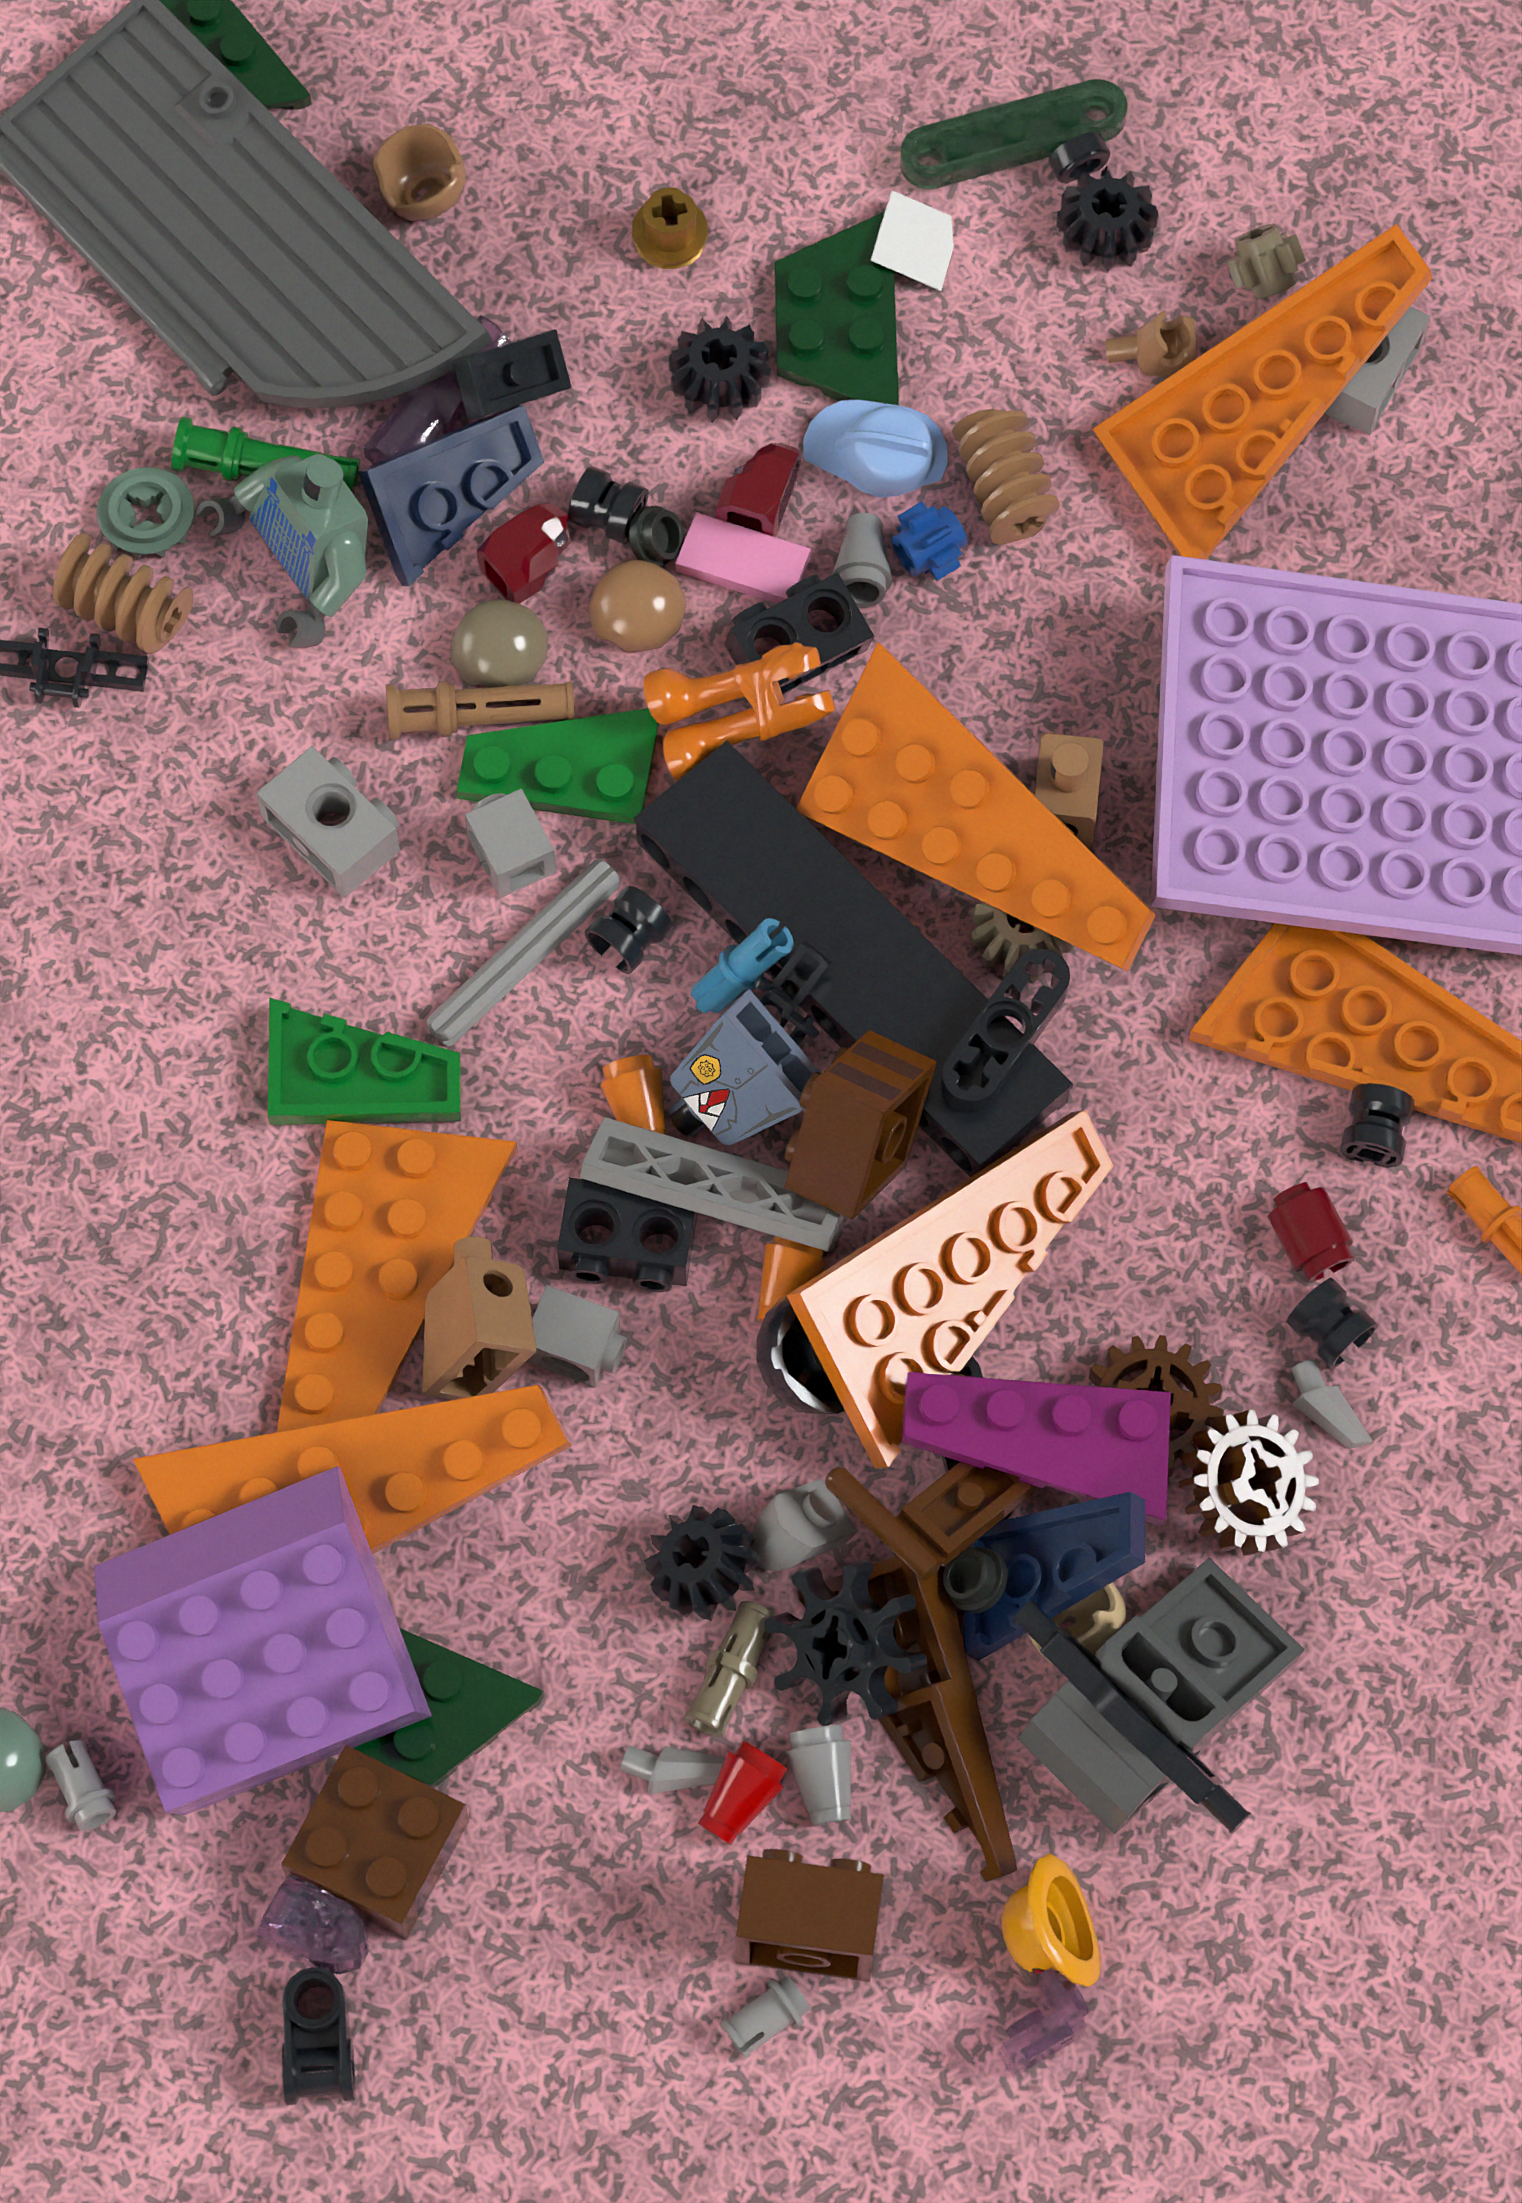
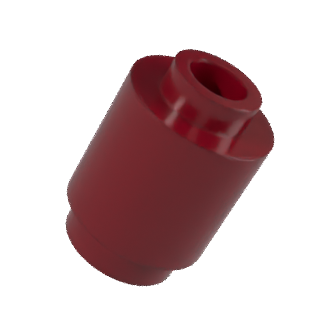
[1267,1182,1355,1283]

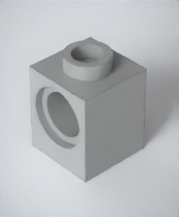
[465,788,556,898]
[526,1285,627,1388]

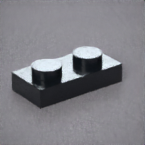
[452,329,572,419]

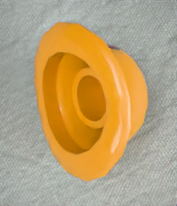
[1001,1853,1101,1987]

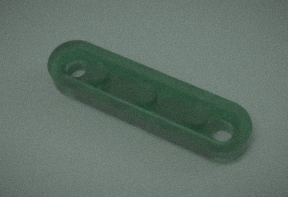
[900,79,1127,189]

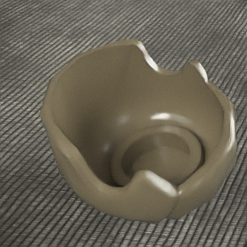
[450,599,548,687]

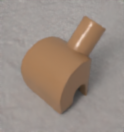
[1105,311,1196,377]

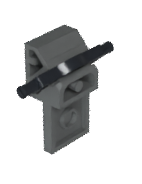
[1013,1558,1305,1834]

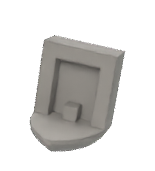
[751,1478,858,1571]

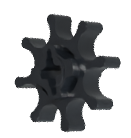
[764,1559,927,1726]

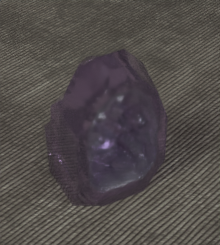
[256,1874,370,1975]

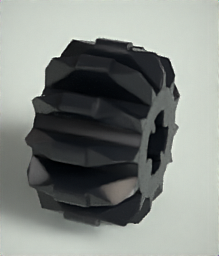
[1056,166,1159,273]
[668,316,771,423]
[643,1504,761,1621]

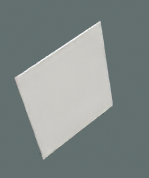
[871,190,954,291]

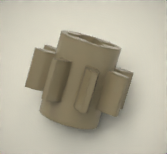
[1226,224,1306,298]

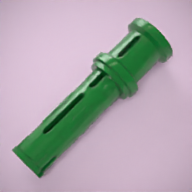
[171,416,360,494]

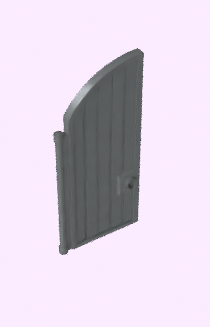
[0,0,493,408]

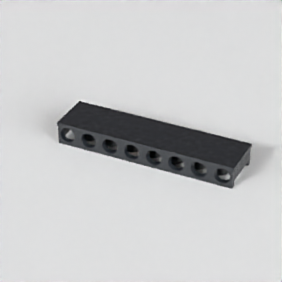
[634,740,1073,1177]

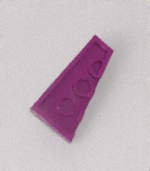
[902,1372,1171,1527]

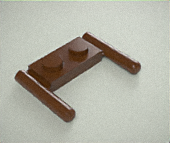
[825,1373,1037,1581]

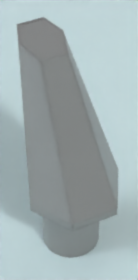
[1291,1360,1374,1449]
[620,1745,725,1794]

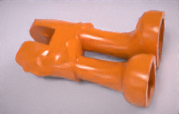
[643,642,835,781]

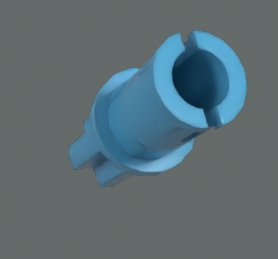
[691,918,794,1013]

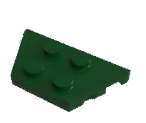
[159,0,312,110]
[774,212,899,406]
[353,1628,544,1788]

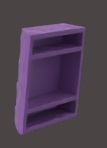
[94,1466,432,1815]

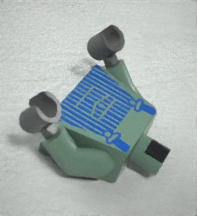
[196,454,368,648]

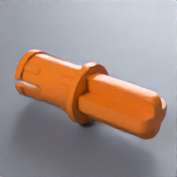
[1446,1166,1522,1275]

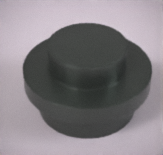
[629,506,684,567]
[943,1547,1008,1613]

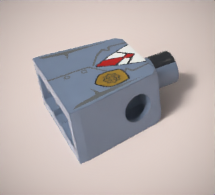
[669,989,821,1146]

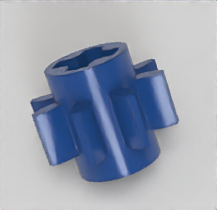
[891,501,967,581]

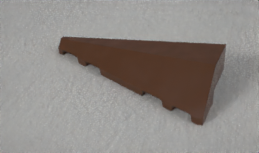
[797,1555,1017,1882]

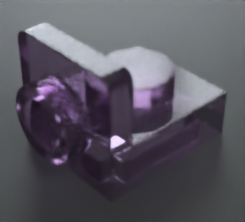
[999,1968,1089,2078]

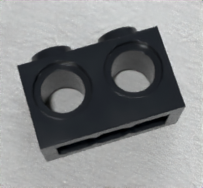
[724,573,874,695]
[557,1177,698,1292]

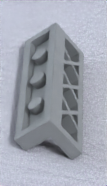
[580,1117,844,1253]

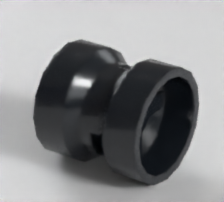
[568,465,649,545]
[585,885,673,974]
[1340,1083,1415,1168]
[1286,1277,1378,1369]

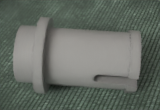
[45,1740,117,1831]
[720,1976,811,2059]

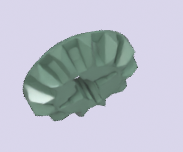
[97,467,195,560]

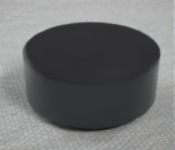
[1048,132,1111,184]

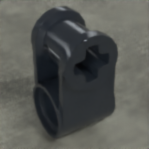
[282,1967,356,2105]

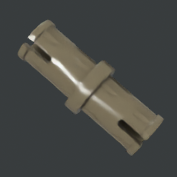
[684,1601,775,1738]

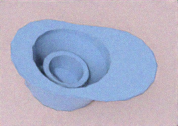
[803,400,948,498]

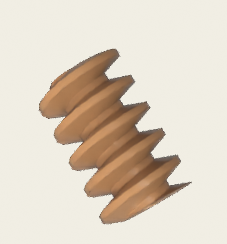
[952,409,1060,545]
[53,532,194,654]

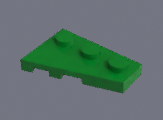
[456,708,659,824]
[268,997,461,1125]

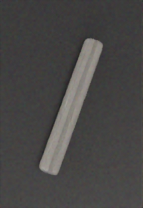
[427,859,620,1046]

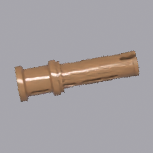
[386,681,575,740]

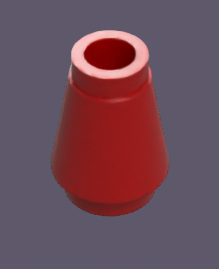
[697,1740,788,1845]

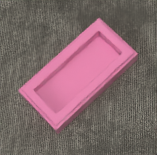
[675,512,811,604]

